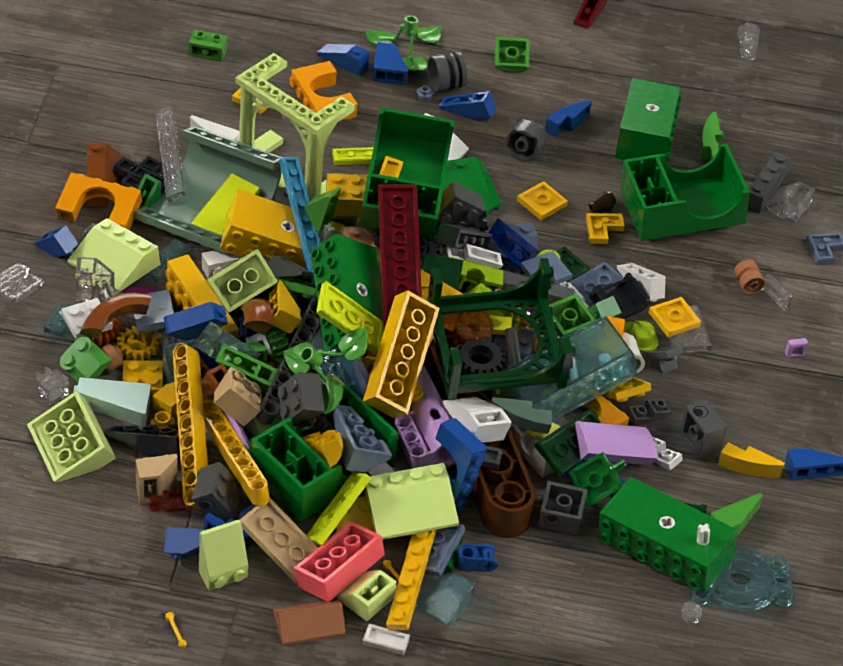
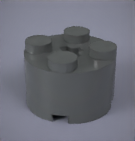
[505,119,546,161]

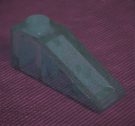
[194,322,260,359]

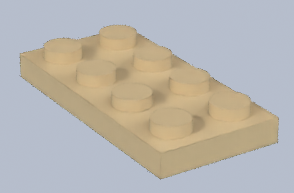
[240,498,318,584]

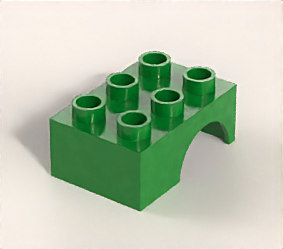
[359,107,455,240]
[620,144,750,241]
[250,385,398,522]

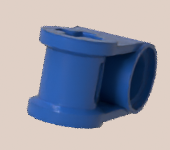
[456,544,498,572]

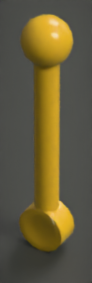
[383,560,400,581]
[165,612,187,648]

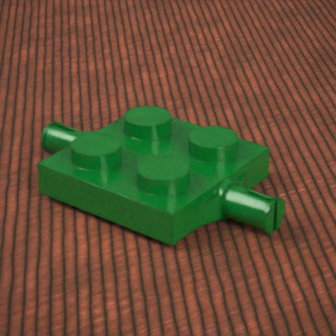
[568,452,627,507]

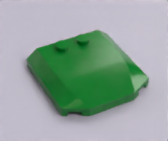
[443,157,501,216]

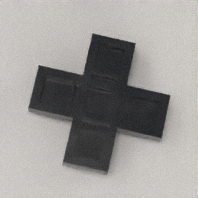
[113,156,170,193]

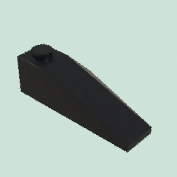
[104,424,181,462]

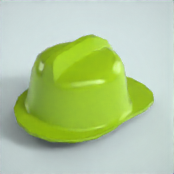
[623,321,659,352]

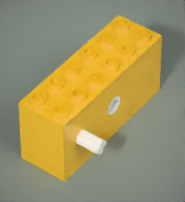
[219,189,344,280]

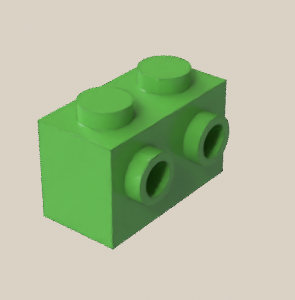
[189,30,227,62]

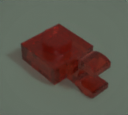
[149,489,187,512]

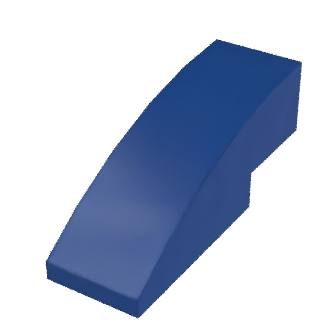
[545,100,592,137]

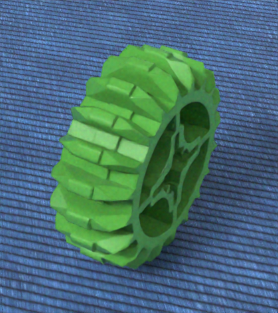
[265,325,290,365]

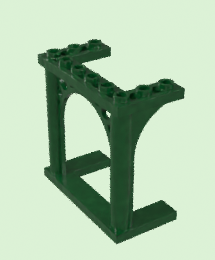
[427,258,576,400]

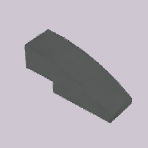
[262,255,312,278]

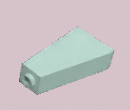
[73,377,151,427]

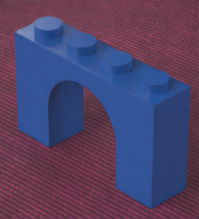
[435,418,488,512]

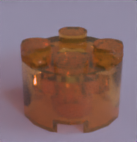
[452,311,494,348]

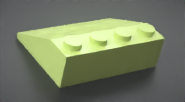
[68,218,161,292]
[27,391,116,483]
[364,463,459,540]

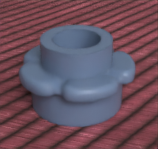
[417,85,434,101]

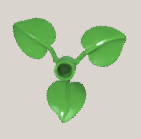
[365,16,441,71]
[283,328,368,414]

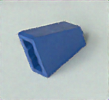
[372,42,408,85]
[163,302,228,344]

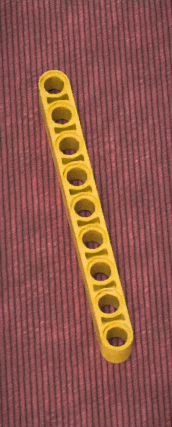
[173,343,208,512]
[202,394,270,506]

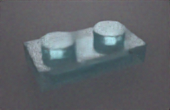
[44,301,72,337]

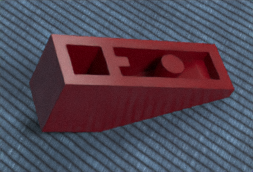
[573,0,608,29]

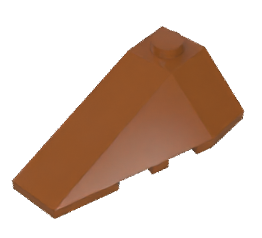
[86,142,124,208]

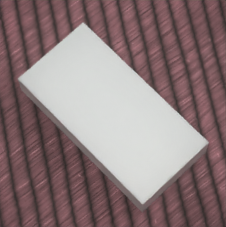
[362,624,410,656]

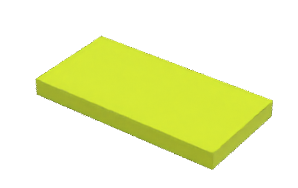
[191,173,261,235]
[316,281,384,355]
[306,472,371,546]

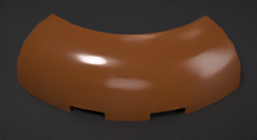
[79,293,152,339]
[232,298,274,335]

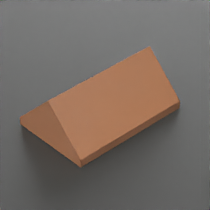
[273,599,346,646]

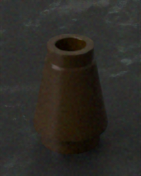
[588,191,616,213]

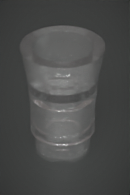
[737,23,760,61]

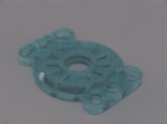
[690,546,794,611]

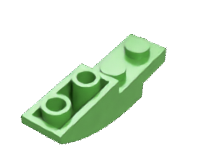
[700,112,723,162]

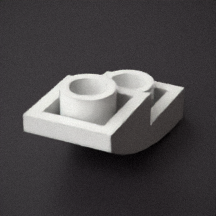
[652,437,683,470]

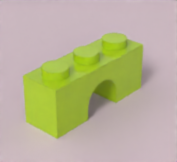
[449,256,503,291]

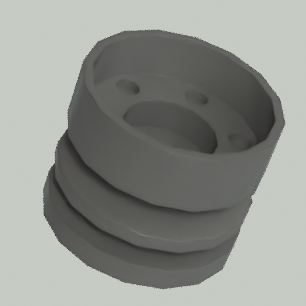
[427,51,467,92]

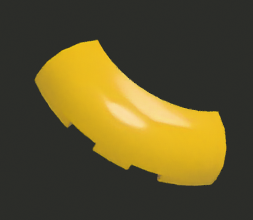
[301,430,344,467]

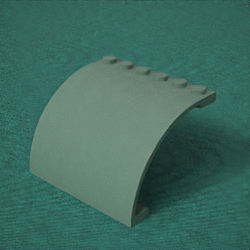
[134,126,282,253]

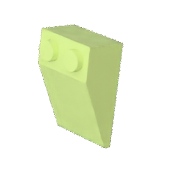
[207,249,278,313]
[199,520,248,590]

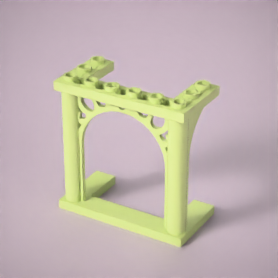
[235,53,355,201]

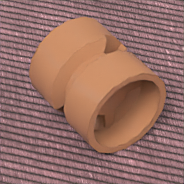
[734,259,765,295]

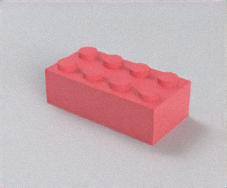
[294,521,385,602]

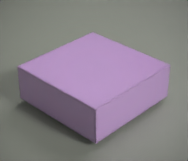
[785,338,808,358]

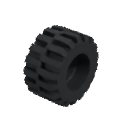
[458,338,505,376]

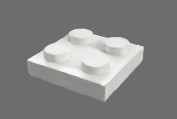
[61,298,113,340]

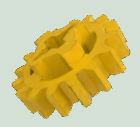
[117,326,159,361]

